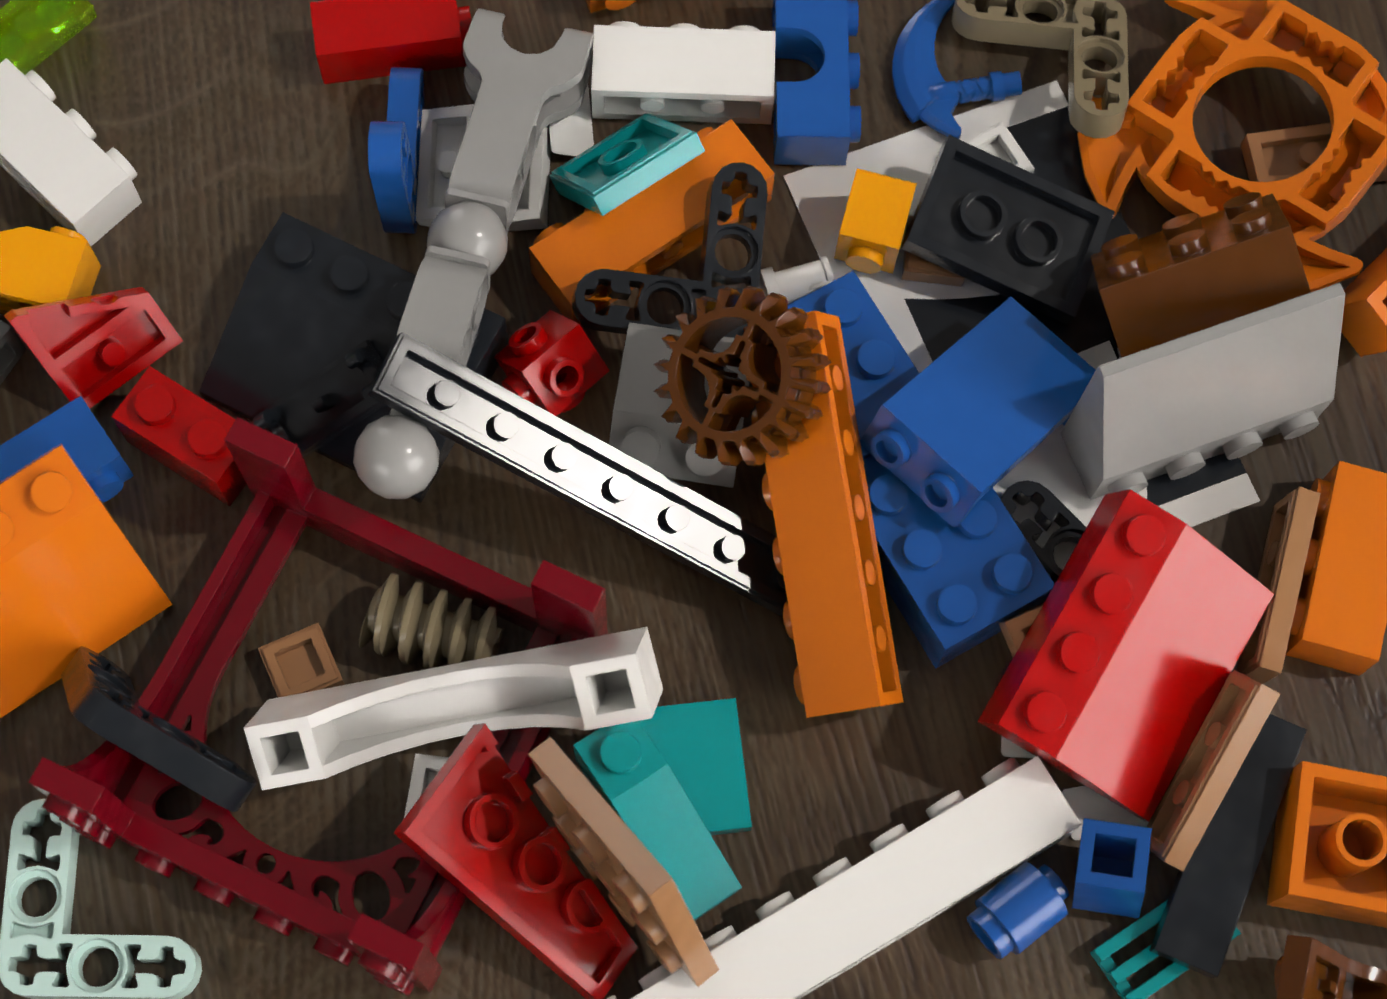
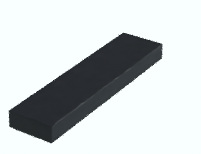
[1149,714,1307,978]

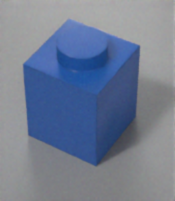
[1072,818,1152,918]

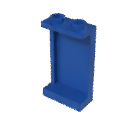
[860,297,1096,527]

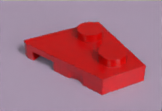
[3,286,183,409]

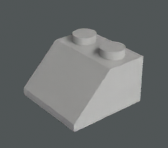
[609,322,750,488]

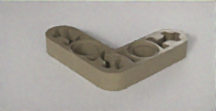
[951,0,1129,138]

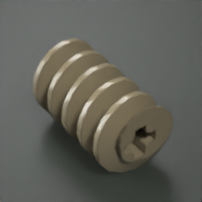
[359,572,506,669]

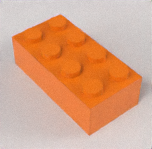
[1267,761,1387,928]

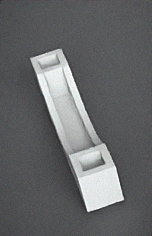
[243,627,663,790]

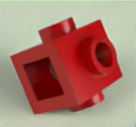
[494,310,610,416]

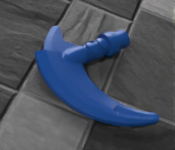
[892,0,1022,139]

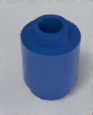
[967,861,1069,960]

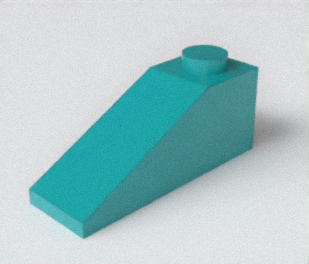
[573,721,742,921]

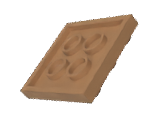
[528,737,719,987]

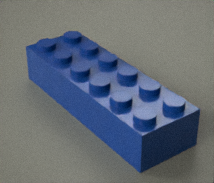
[788,270,1054,668]

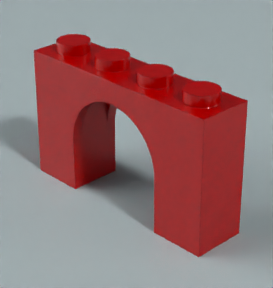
[310,0,472,85]

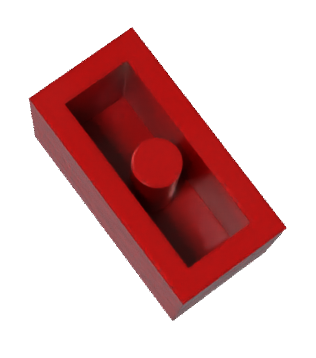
[111,366,246,507]

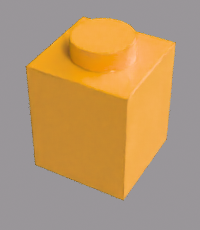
[834,168,917,274]

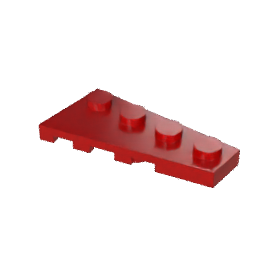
[394,723,638,999]

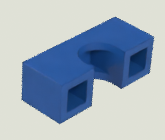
[772,0,861,165]

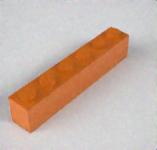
[743,310,904,718]

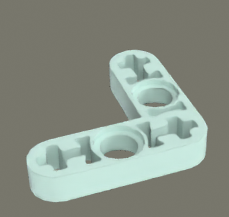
[0,799,202,999]

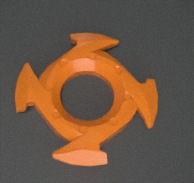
[1078,0,1387,292]

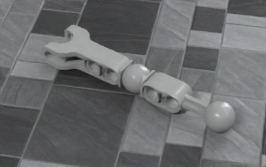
[353,9,593,499]

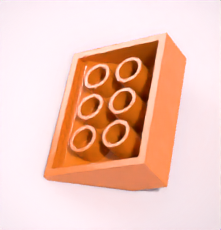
[0,443,173,719]

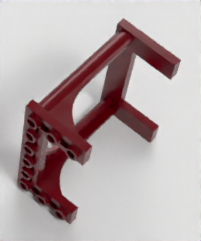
[28,417,608,997]

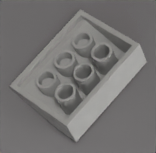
[1061,283,1346,500]

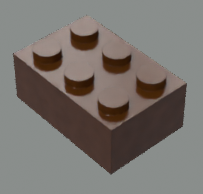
[1091,192,1311,357]

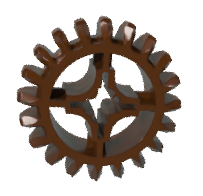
[654,286,831,466]

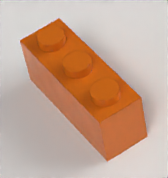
[1286,461,1387,676]

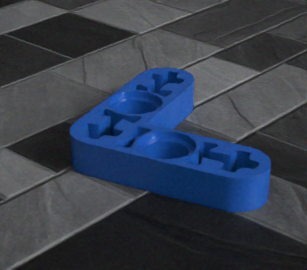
[368,67,425,233]

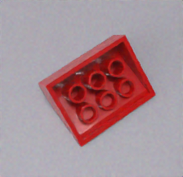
[978,489,1274,822]

